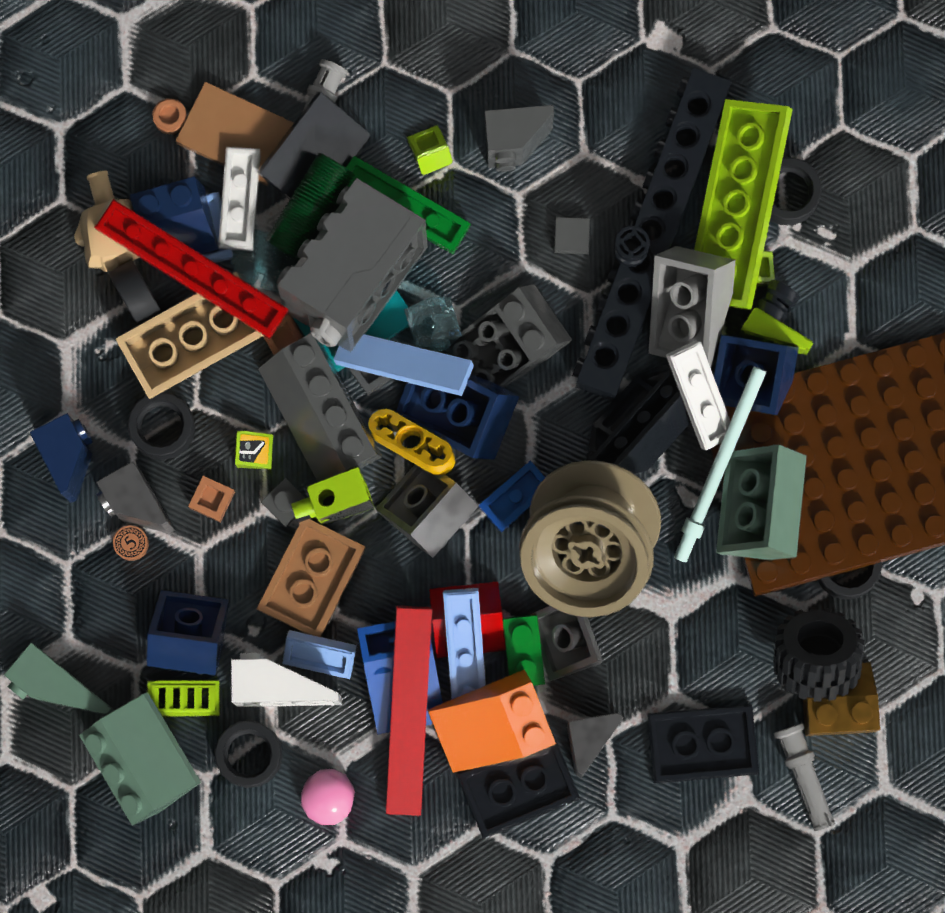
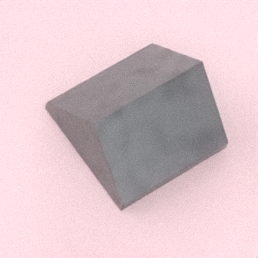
[530,606,603,681]
[567,713,624,778]

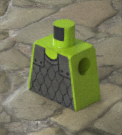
[291,467,375,525]

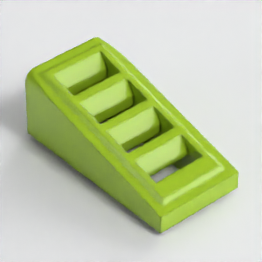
[739,307,813,355]
[147,681,220,717]

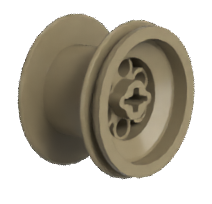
[519,460,661,617]

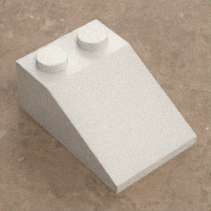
[231,653,342,707]

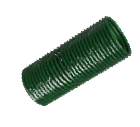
[265,153,355,261]

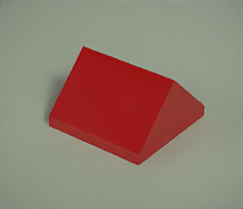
[429,582,506,658]

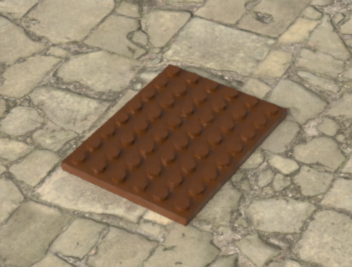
[710,333,945,597]

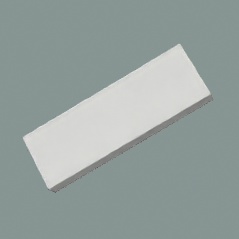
[218,147,261,251]
[666,340,730,450]

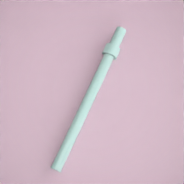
[674,366,767,562]

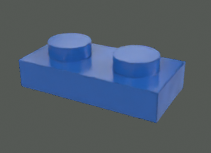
[478,460,545,533]

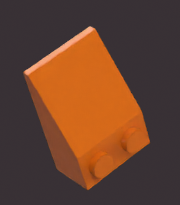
[428,670,556,773]

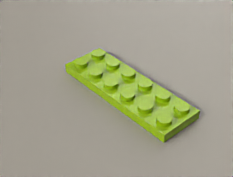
[694,99,793,310]

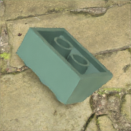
[716,445,807,560]
[79,692,201,826]

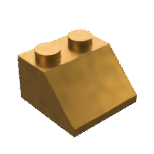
[803,662,880,736]

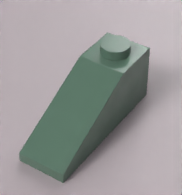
[4,643,115,715]

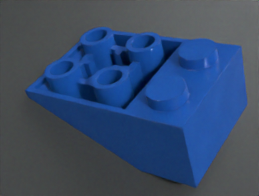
[357,621,443,735]

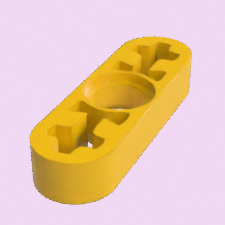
[368,409,455,475]

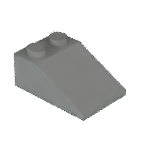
[649,246,736,367]

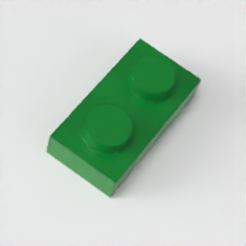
[503,614,545,686]

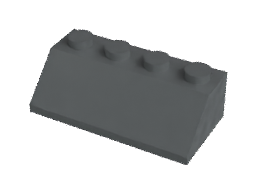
[258,333,382,482]

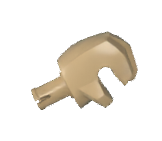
[74,171,139,272]

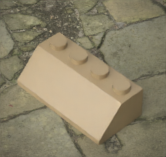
[116,272,263,399]

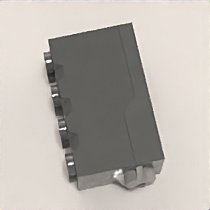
[277,178,428,352]

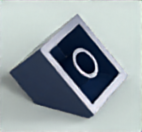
[130,176,219,268]
[714,335,799,415]
[30,413,93,503]
[147,590,229,675]

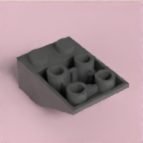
[443,284,572,388]

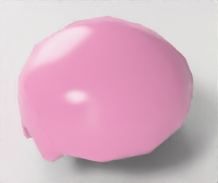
[301,769,355,825]

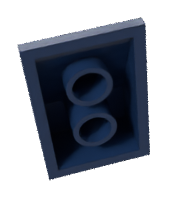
[396,374,520,459]

